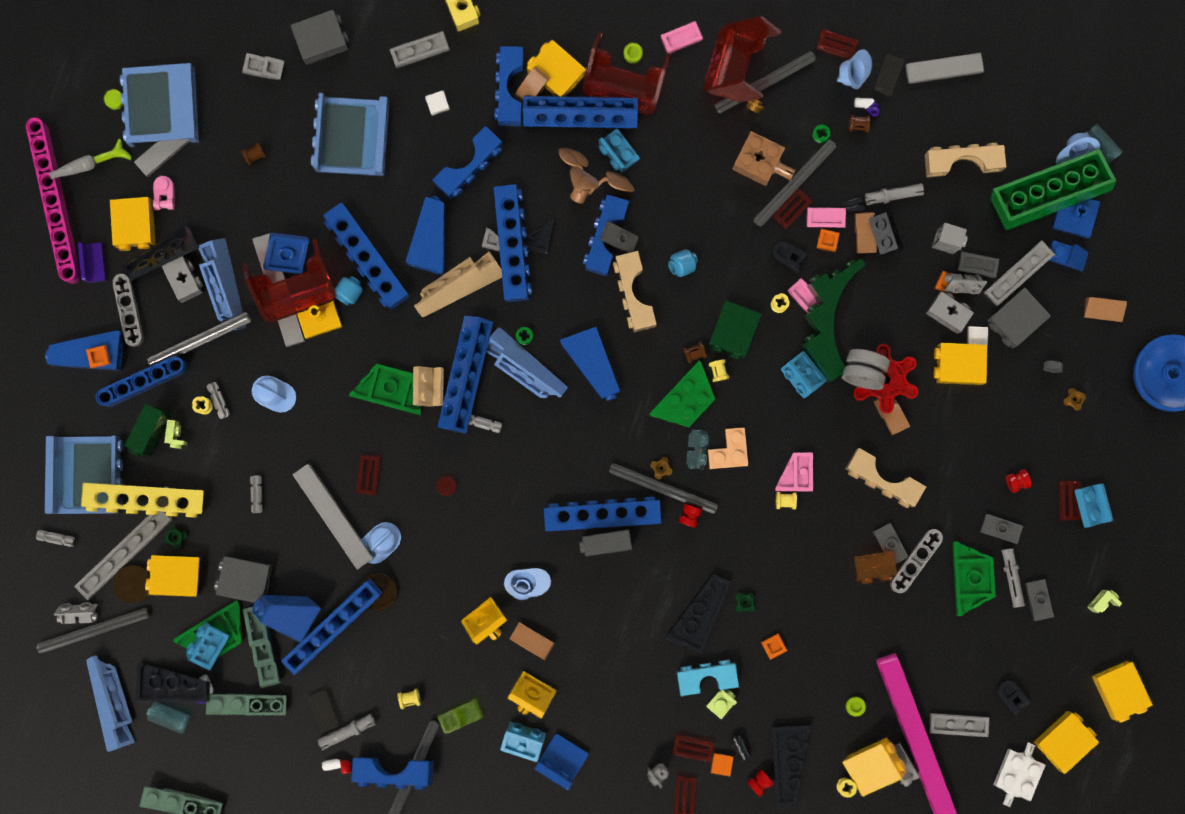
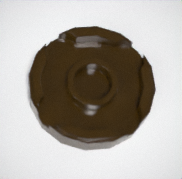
[113,565,150,604]
[361,573,398,611]

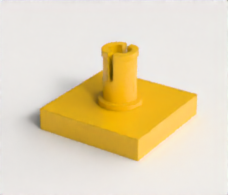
[293,290,342,339]
[461,597,507,645]
[508,671,557,718]

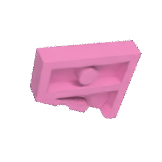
[775,453,813,491]

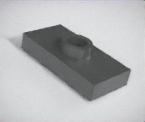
[600,222,639,253]
[957,252,999,278]
[979,514,1023,544]
[873,523,908,566]
[1025,579,1054,621]

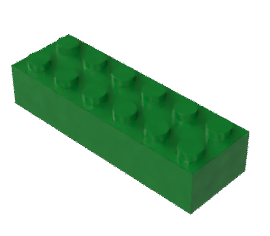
[990,149,1116,231]

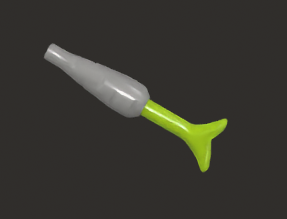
[49,139,132,179]

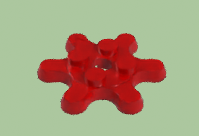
[853,344,918,414]

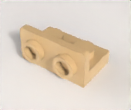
[413,366,444,407]

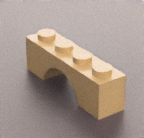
[925,143,1006,177]
[613,251,657,332]
[845,448,926,508]

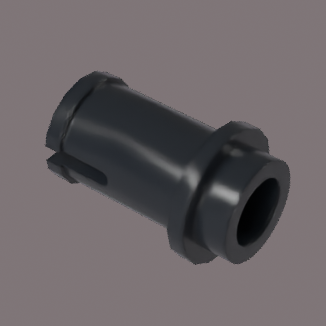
[730,734,751,761]

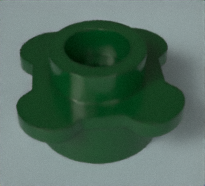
[164,526,187,549]
[736,593,755,612]

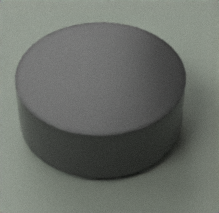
[1043,361,1063,373]

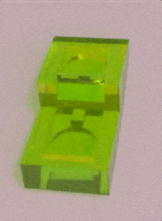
[438,699,483,734]

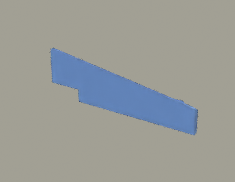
[198,238,246,330]
[486,327,568,398]
[86,656,135,752]

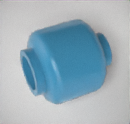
[668,249,698,277]
[334,276,363,306]

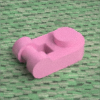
[153,176,175,210]

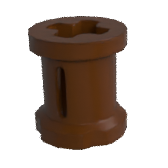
[849,114,870,133]
[241,142,266,166]
[683,342,707,364]

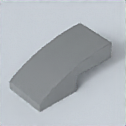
[242,53,284,80]

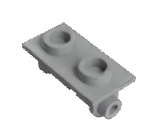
[944,273,987,294]
[54,602,98,624]
[894,743,920,786]
[647,764,668,788]

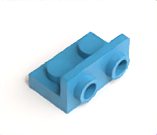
[598,129,640,173]
[781,351,827,398]
[1074,484,1113,528]
[186,622,229,670]
[500,722,546,762]

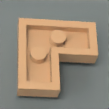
[708,428,748,469]

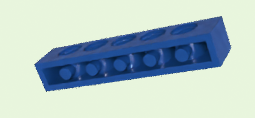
[523,96,638,128]
[494,184,532,302]
[323,202,410,310]
[438,316,493,434]
[544,497,661,532]
[281,579,383,675]

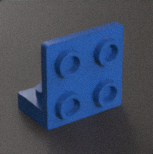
[535,734,588,790]

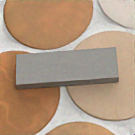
[390,31,449,68]
[134,131,190,177]
[929,713,989,737]

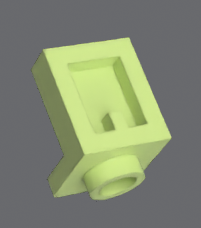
[164,420,188,449]
[1087,590,1122,613]
[706,689,737,719]

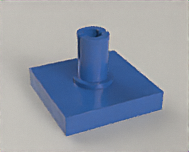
[1052,199,1100,239]
[263,233,309,274]

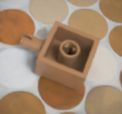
[732,131,796,186]

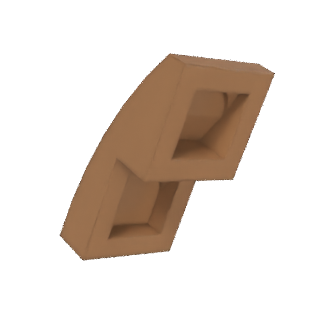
[513,67,549,106]
[855,212,877,253]
[874,398,910,435]
[510,622,555,660]

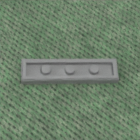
[905,53,984,84]
[984,241,1055,306]

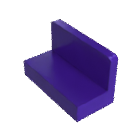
[78,242,107,283]

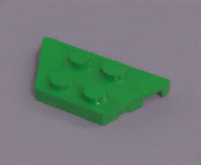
[649,361,715,428]
[349,364,422,415]
[952,541,996,616]
[173,600,243,658]

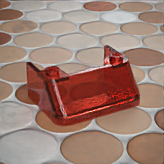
[703,16,781,102]
[583,32,671,114]
[242,238,336,322]

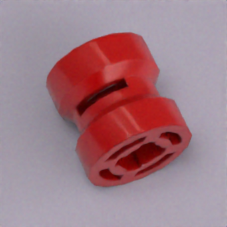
[1006,469,1032,493]
[678,504,702,528]
[747,769,774,797]

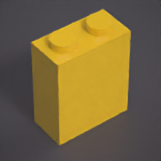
[527,40,586,97]
[110,197,156,251]
[934,343,987,385]
[145,555,200,597]
[1092,661,1152,722]
[1033,711,1099,774]
[843,737,907,797]

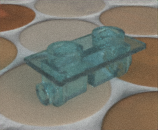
[1087,124,1122,164]
[686,430,709,470]
[147,702,190,734]

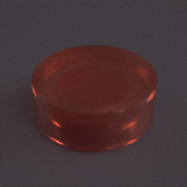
[437,477,456,496]

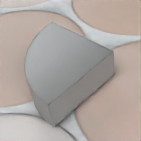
[482,228,500,252]

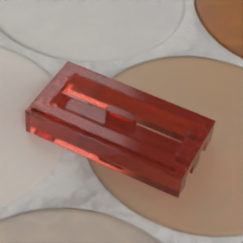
[816,29,858,59]
[772,189,812,229]
[356,455,381,496]
[1059,482,1081,520]
[672,734,714,763]
[674,776,697,814]

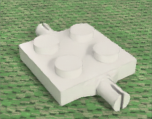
[993,742,1045,807]

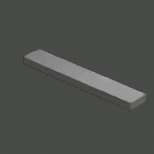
[252,233,305,347]
[293,463,374,570]
[74,506,173,600]

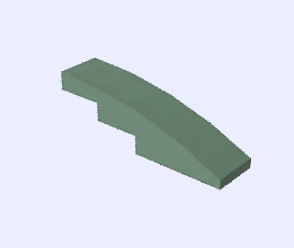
[243,607,281,688]

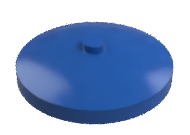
[1133,335,1185,412]

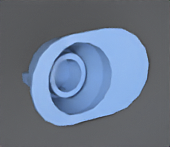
[837,50,872,89]
[1056,132,1100,165]
[252,375,296,413]
[362,522,401,564]
[504,568,551,600]

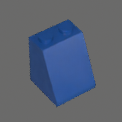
[252,595,321,642]

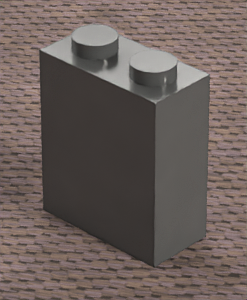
[290,10,350,65]
[987,288,1051,348]
[579,530,632,556]
[214,556,273,603]

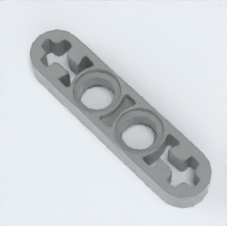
[113,274,144,347]
[890,529,943,593]

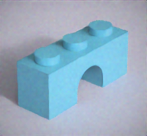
[677,660,739,696]

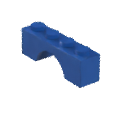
[495,46,524,126]
[433,126,503,199]
[583,195,629,276]
[352,757,434,790]

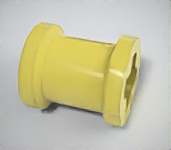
[771,293,790,313]
[709,359,730,382]
[192,396,213,415]
[776,492,797,509]
[398,688,421,709]
[836,777,857,798]

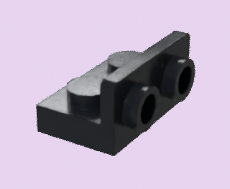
[869,212,904,254]

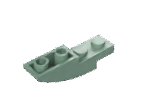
[206,694,286,715]
[140,786,222,814]

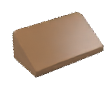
[1084,297,1127,322]

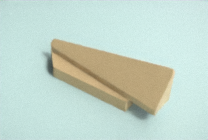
[414,252,502,317]

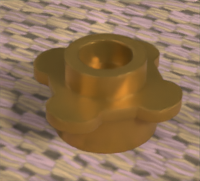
[746,97,764,113]
[1063,388,1086,410]
[650,457,672,479]

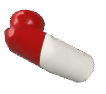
[322,759,352,774]

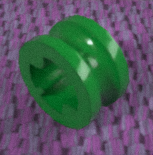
[812,125,830,143]
[516,327,533,345]

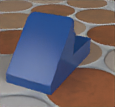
[1049,240,1088,271]

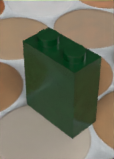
[709,301,761,360]
[125,404,172,458]

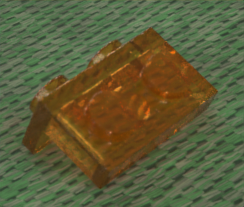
[854,551,897,584]

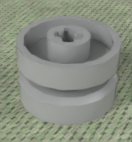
[842,349,890,390]

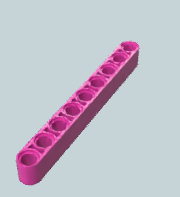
[26,118,81,284]
[876,653,957,814]

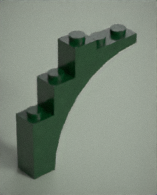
[802,259,866,383]

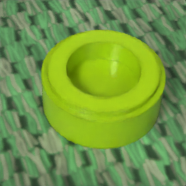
[624,43,643,63]
[104,89,123,110]
[845,696,866,717]

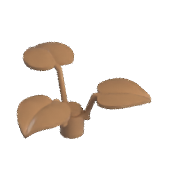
[558,148,635,204]

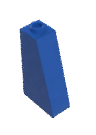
[406,196,445,275]
[560,327,620,401]
[45,331,124,371]

